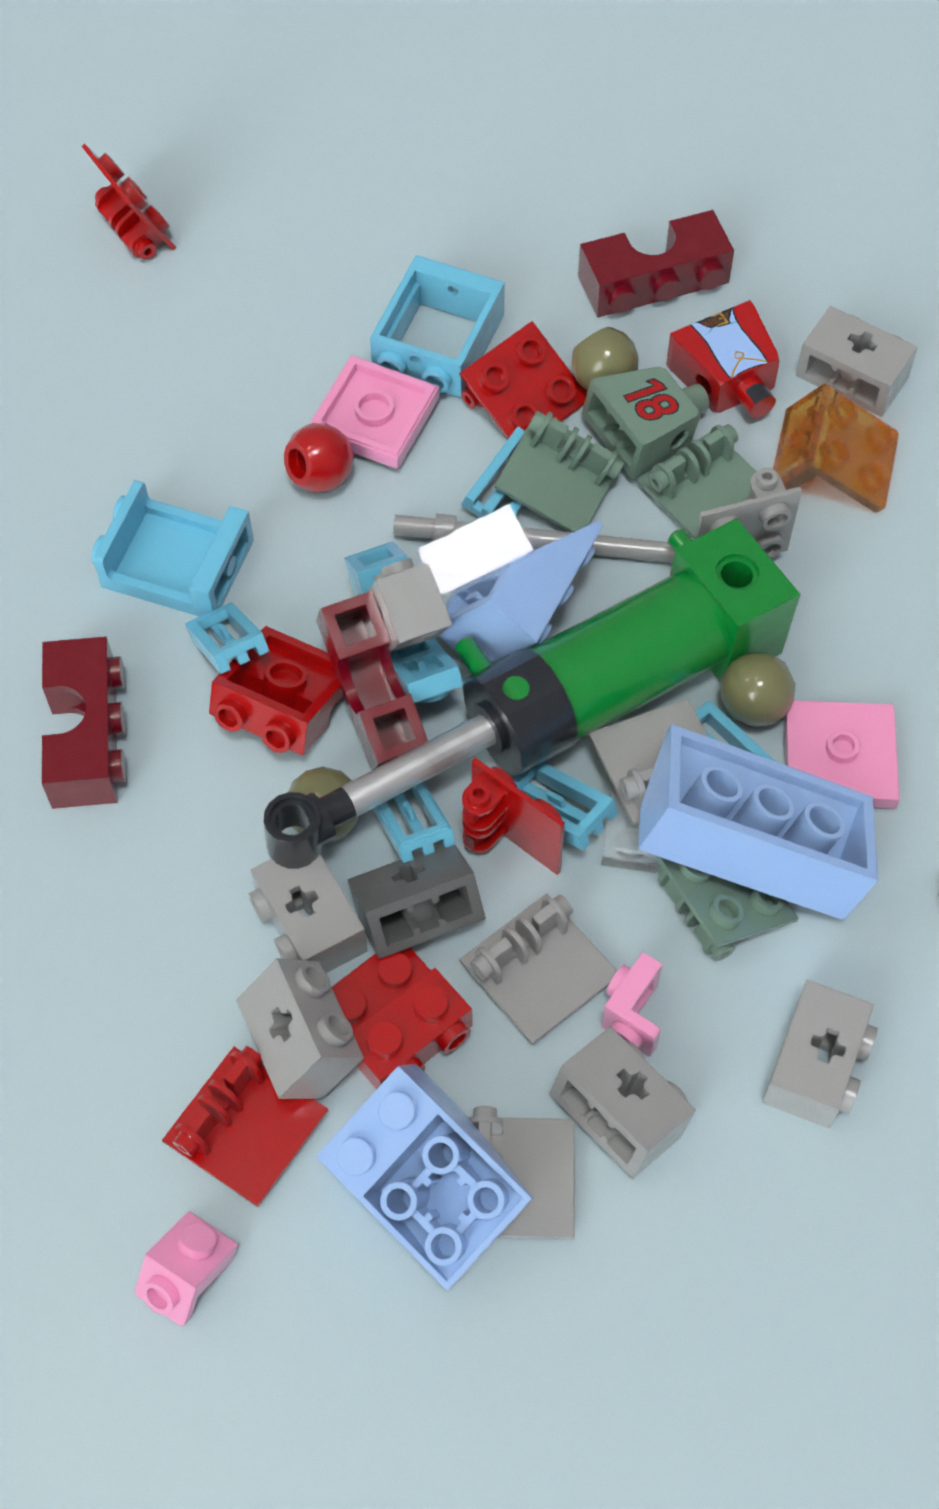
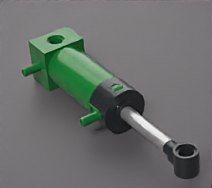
[263,518,801,869]

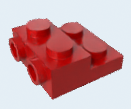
[209,626,344,756]
[332,947,473,1090]

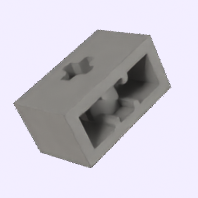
[796,306,918,417]
[366,558,452,653]
[248,854,368,973]
[236,958,364,1099]
[763,979,878,1129]
[549,1026,696,1179]

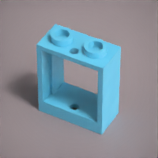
[370,255,505,398]

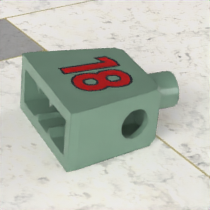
[581,366,709,479]

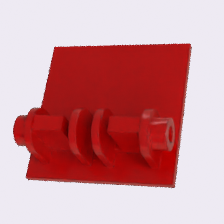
[81,143,176,260]
[459,321,587,439]
[462,758,565,875]
[162,1046,329,1207]

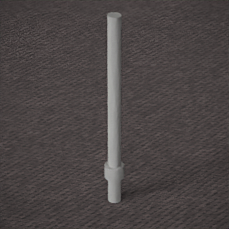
[393,514,675,563]

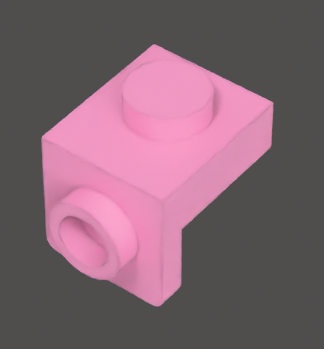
[602,952,662,1057]
[135,1211,238,1326]

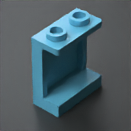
[91,480,254,617]

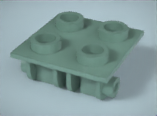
[494,411,625,532]
[637,424,757,539]
[655,856,799,961]

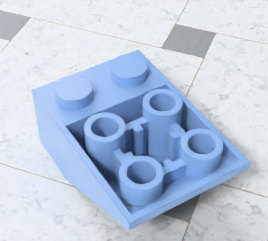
[439,521,603,663]
[316,1064,534,1291]

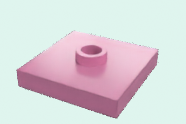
[310,355,440,469]
[784,700,900,809]

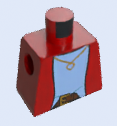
[666,300,780,418]

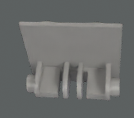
[696,468,802,558]
[588,698,708,826]
[459,893,617,1045]
[468,1106,575,1239]

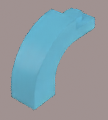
[344,541,463,703]

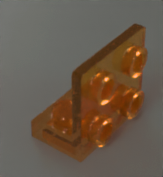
[773,383,899,513]

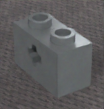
[347,844,486,959]

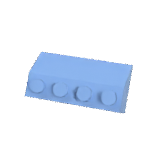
[638,724,878,920]

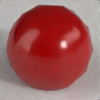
[284,423,354,493]

